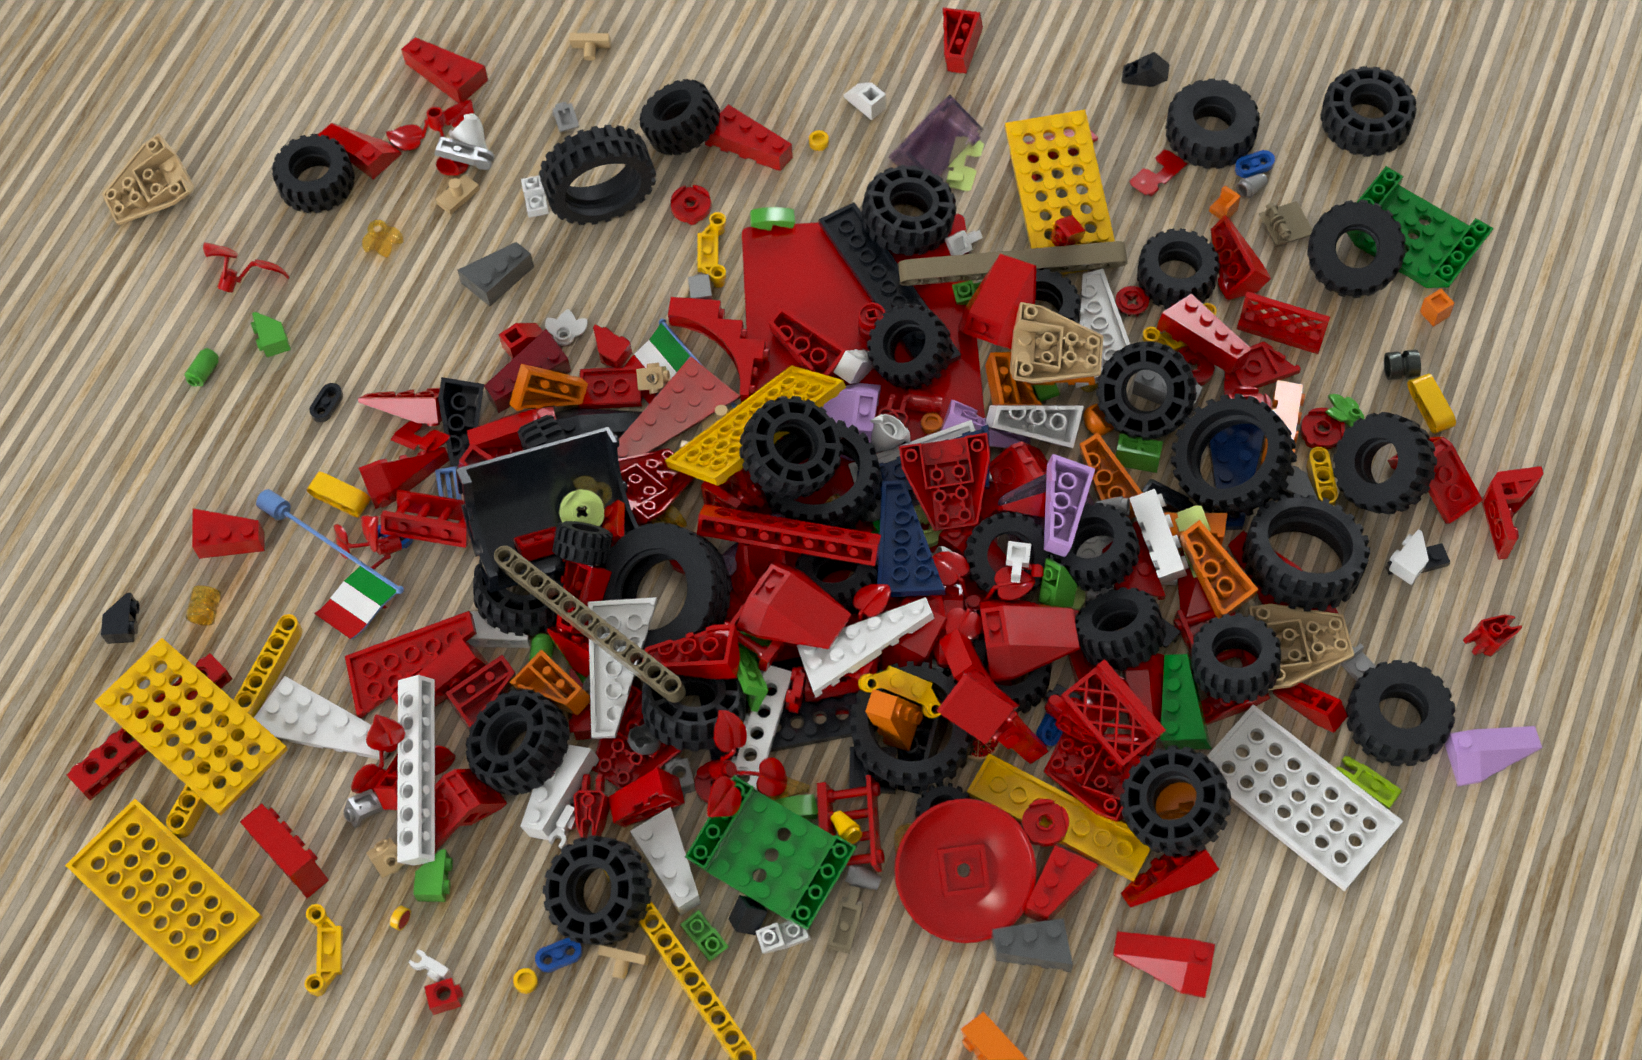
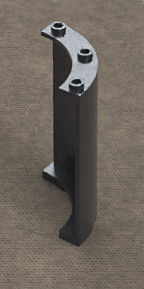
[456,427,641,593]

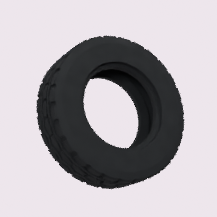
[599,523,731,662]

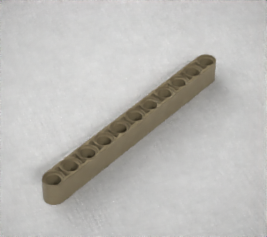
[898,241,1128,286]
[494,546,686,703]

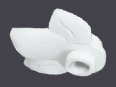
[545,309,588,346]

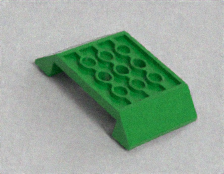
[1346,166,1494,288]
[685,775,857,930]

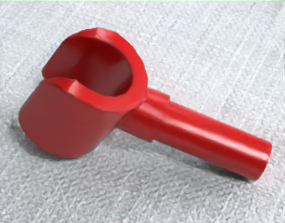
[1022,564,1043,577]

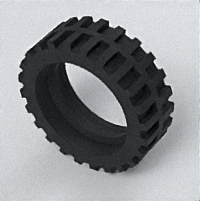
[539,125,656,225]
[1171,394,1297,518]
[764,420,883,530]
[1242,494,1370,612]
[850,661,976,792]

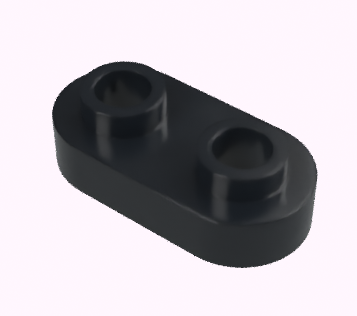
[309,383,343,422]

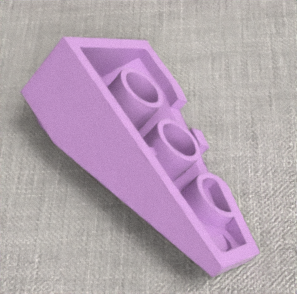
[940,400,1031,448]
[1444,726,1542,786]

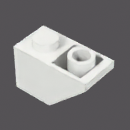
[844,83,886,120]
[833,349,873,384]
[1389,529,1429,585]

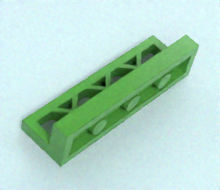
[737,642,768,712]

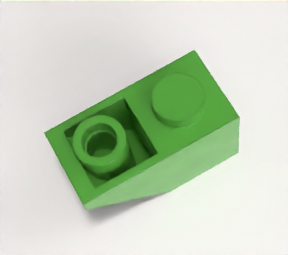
[251,312,291,357]
[1038,558,1077,607]
[413,849,453,902]

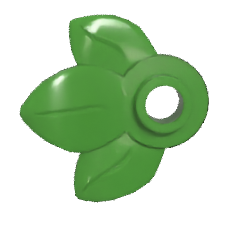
[1326,394,1365,426]

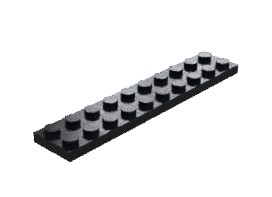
[819,202,961,364]

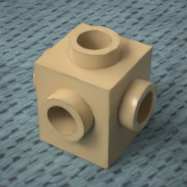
[636,363,671,394]
[366,837,405,879]

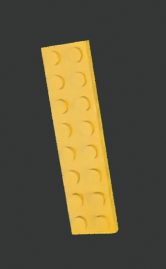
[967,754,1151,882]

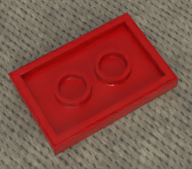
[578,366,643,409]

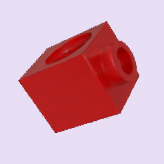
[424,978,464,1015]

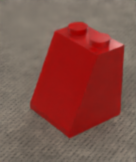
[936,670,1019,744]

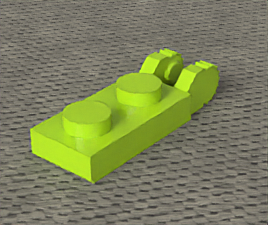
[1336,756,1402,810]

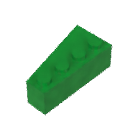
[1160,654,1212,750]

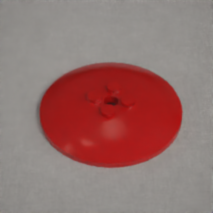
[894,799,1036,943]

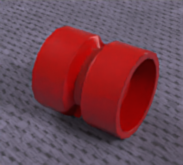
[858,302,885,341]

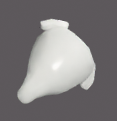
[449,113,488,150]
[870,414,910,453]

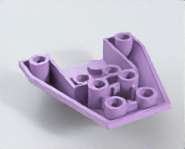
[823,383,881,461]

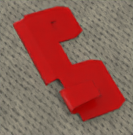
[1129,149,1188,196]
[391,421,450,452]

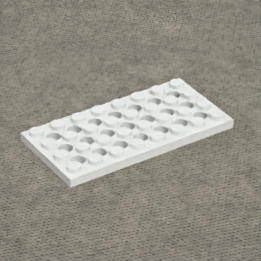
[1207,705,1403,892]

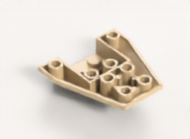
[102,133,194,225]
[1010,302,1103,383]
[1248,604,1354,690]

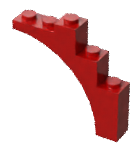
[668,297,770,403]
[939,628,1049,765]

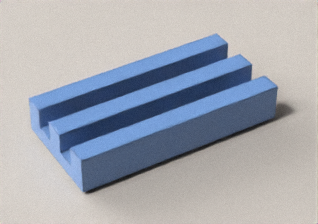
[435,466,462,500]

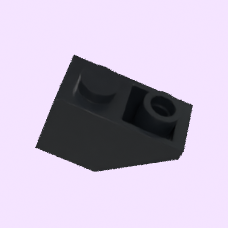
[1121,52,1170,87]
[101,593,140,644]

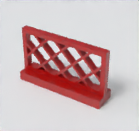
[1236,291,1330,354]
[1060,659,1166,768]

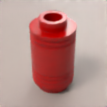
[903,388,943,413]

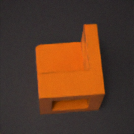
[1209,185,1241,219]
[1420,289,1455,327]

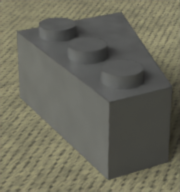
[457,242,534,306]
[991,918,1073,972]

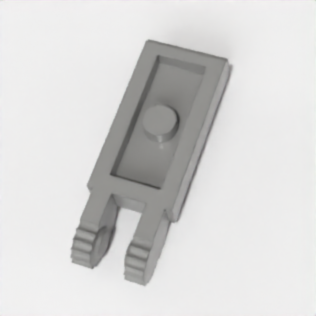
[435,137,494,170]

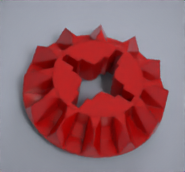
[1115,286,1149,317]

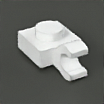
[945,230,983,256]
[1006,541,1031,583]
[548,804,576,849]
[409,950,453,982]

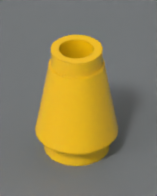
[831,810,862,844]

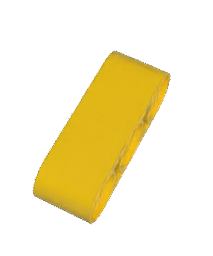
[1407,373,1456,434]
[1306,447,1338,506]
[306,471,371,518]

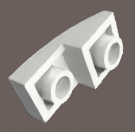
[521,176,549,218]
[755,921,811,954]

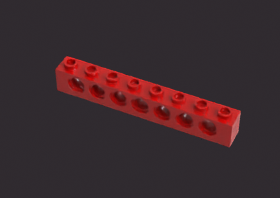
[697,504,881,566]
[67,653,232,801]

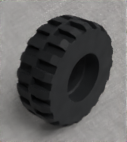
[1320,66,1417,157]
[1165,78,1260,169]
[861,165,957,256]
[1307,200,1406,298]
[1096,341,1197,440]
[739,396,843,499]
[1333,412,1437,515]
[473,559,565,636]
[1346,660,1456,767]
[642,672,747,752]
[466,689,570,796]
[1120,746,1231,857]
[543,836,652,945]

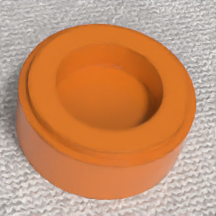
[921,413,943,435]

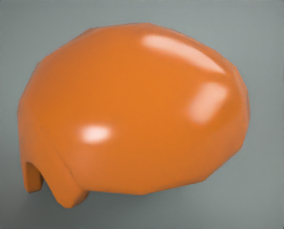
[1083,403,1114,436]

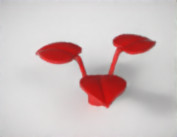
[386,99,474,175]
[203,242,289,293]
[333,515,402,609]
[932,551,1035,641]
[846,584,891,681]
[707,710,787,817]
[351,715,456,794]

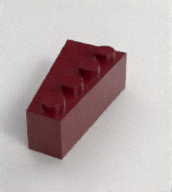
[484,329,571,413]

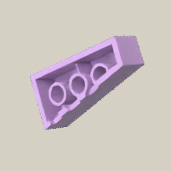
[1044,454,1095,557]

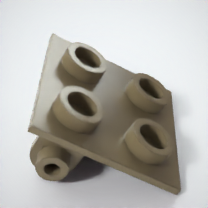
[1259,201,1312,247]

